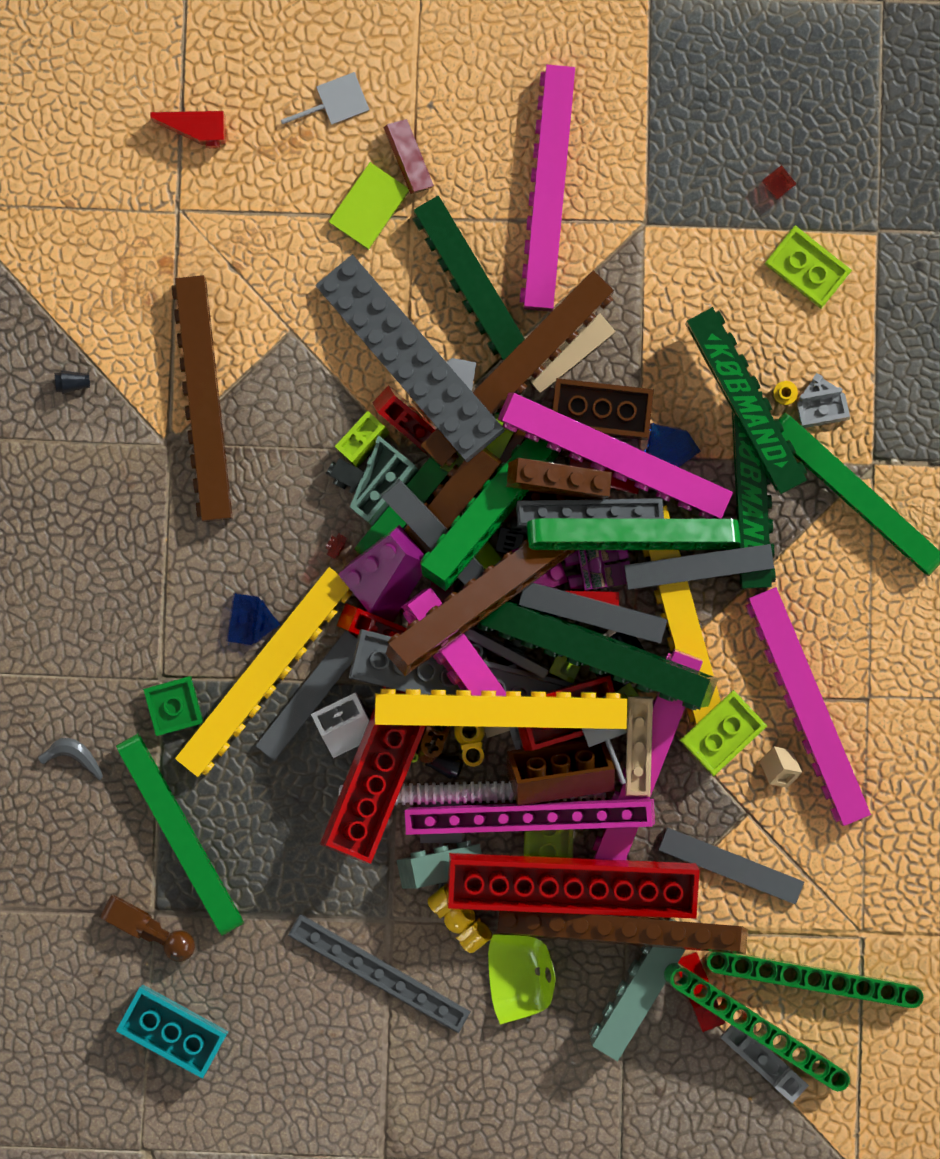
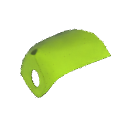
[488,934,556,1025]

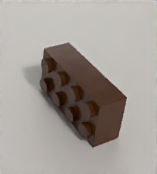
[552,378,654,441]
[507,739,615,806]

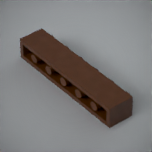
[404,448,502,555]

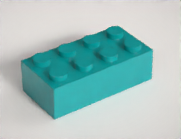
[116,985,229,1079]

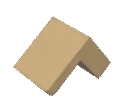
[760,746,802,788]

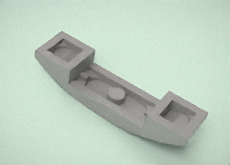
[720,1025,809,1104]

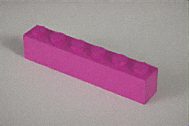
[401,588,506,696]

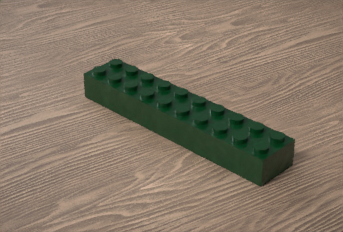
[475,600,719,710]

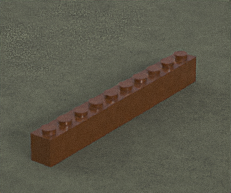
[421,270,614,468]
[172,275,233,522]
[386,539,577,676]
[497,911,748,954]

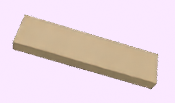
[529,313,615,394]
[625,696,653,797]

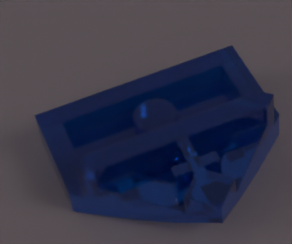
[644,423,701,467]
[226,593,281,645]

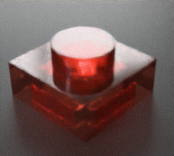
[762,165,796,200]
[325,533,348,560]

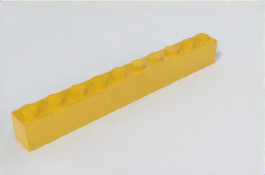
[642,505,721,725]
[175,567,353,777]
[375,689,627,729]

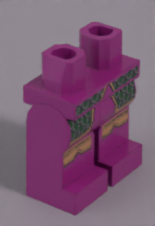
[564,550,630,591]

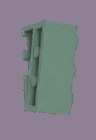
[350,435,419,526]
[396,840,482,889]

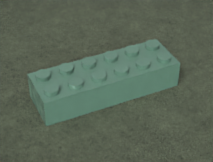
[589,917,685,1062]

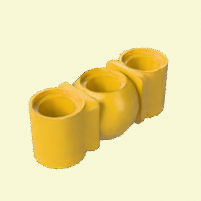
[454,726,485,767]
[428,883,492,953]

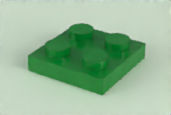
[143,676,204,736]

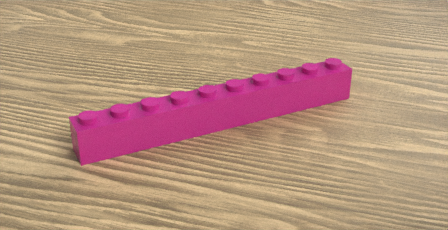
[520,64,575,312]
[497,393,733,519]
[745,587,871,826]
[592,649,703,860]
[405,799,655,835]

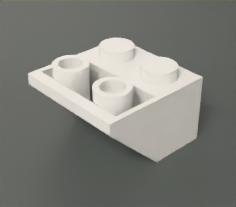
[311,693,369,758]

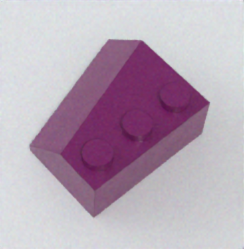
[338,525,424,622]

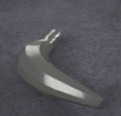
[38,738,103,780]

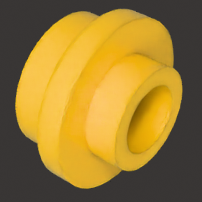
[773,381,798,405]

